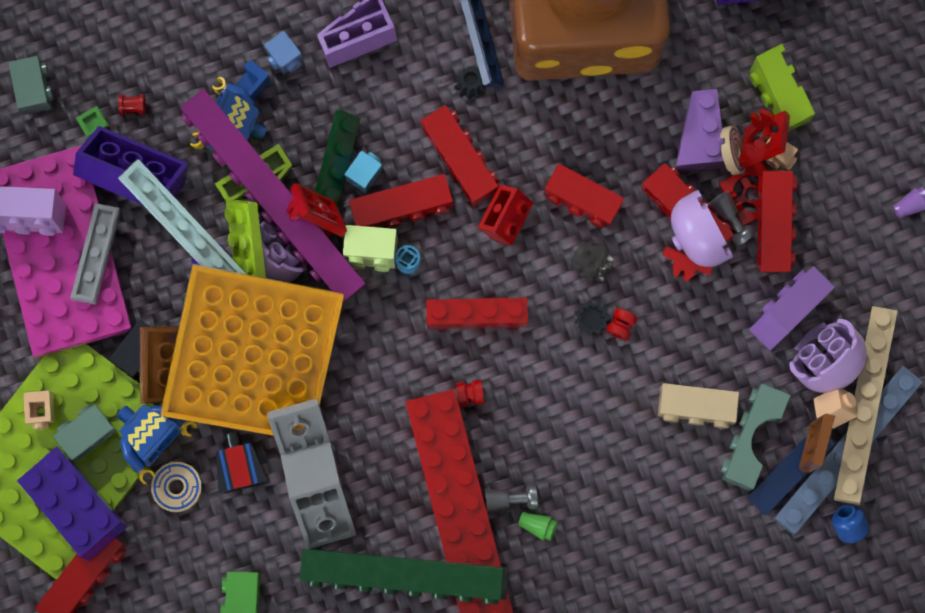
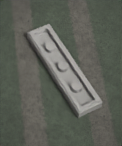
[70,203,121,305]

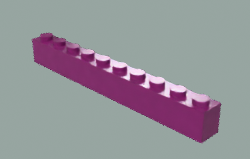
[180,88,365,304]

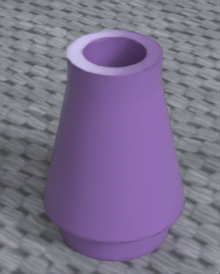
[892,187,925,219]

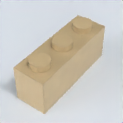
[658,383,739,428]

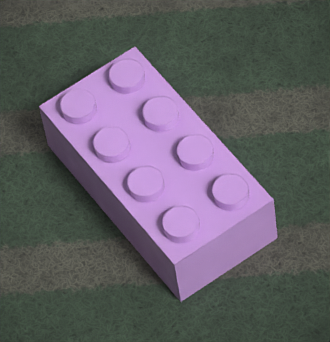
[0,186,67,236]

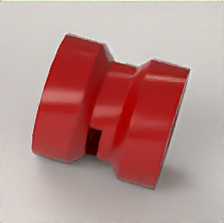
[605,308,639,341]
[456,379,484,408]

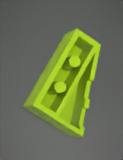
[749,44,815,132]
[215,144,292,210]

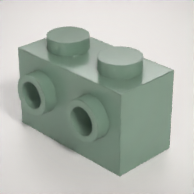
[8,56,54,115]
[53,404,117,463]

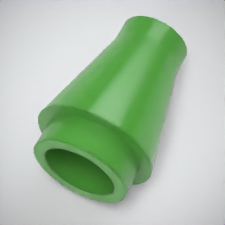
[518,512,558,541]

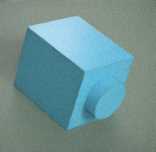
[344,151,383,194]

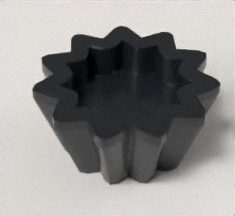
[454,66,486,100]
[574,300,610,336]

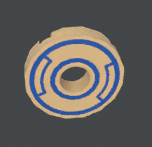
[720,125,745,176]
[151,462,202,512]

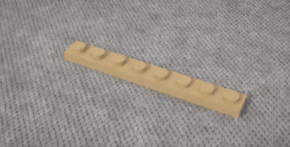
[834,306,897,505]

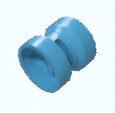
[395,245,421,274]

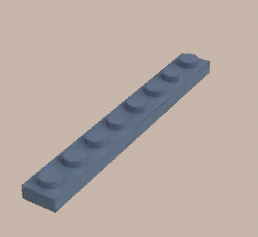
[774,366,922,535]

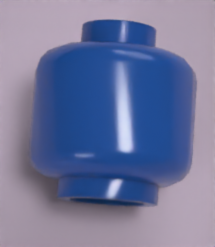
[832,505,869,543]

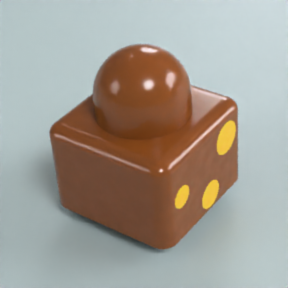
[509,0,670,81]

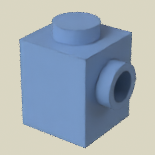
[264,31,303,75]

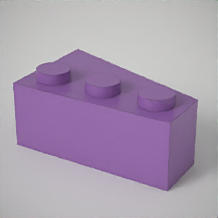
[317,0,397,68]
[675,89,725,172]
[749,266,835,351]

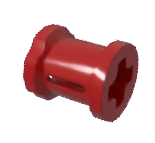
[118,94,146,116]

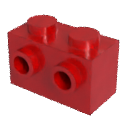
[478,184,534,246]

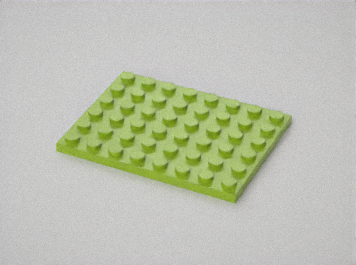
[0,344,163,580]

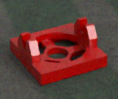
[739,108,790,169]
[718,161,768,226]
[286,183,347,237]
[662,245,713,281]

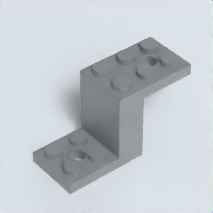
[267,399,356,549]

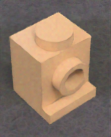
[766,133,798,170]
[24,391,55,430]

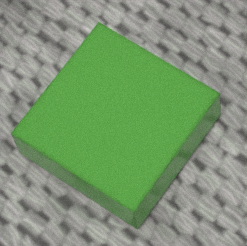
[76,106,110,138]

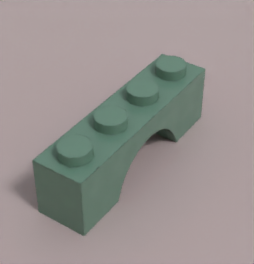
[720,384,790,491]

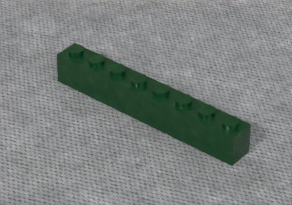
[299,549,509,604]

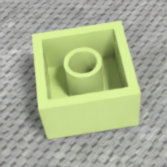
[343,225,398,272]

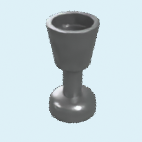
[708,191,756,246]
[485,484,538,514]

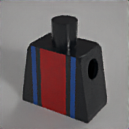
[216,432,269,494]

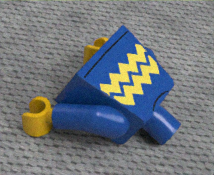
[190,77,267,150]
[117,405,197,484]

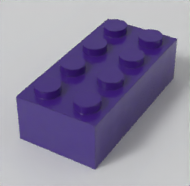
[73,126,189,205]
[17,446,128,561]

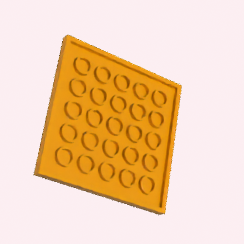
[161,264,344,435]

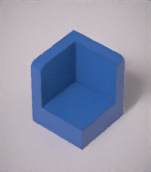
[236,60,271,101]

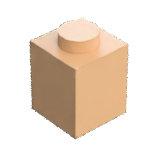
[814,389,857,429]

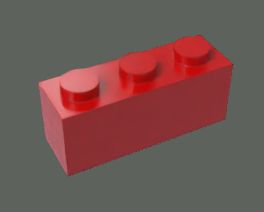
[543,163,624,229]

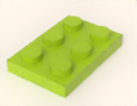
[225,200,266,278]

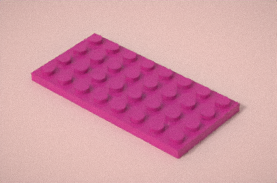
[0,145,132,359]

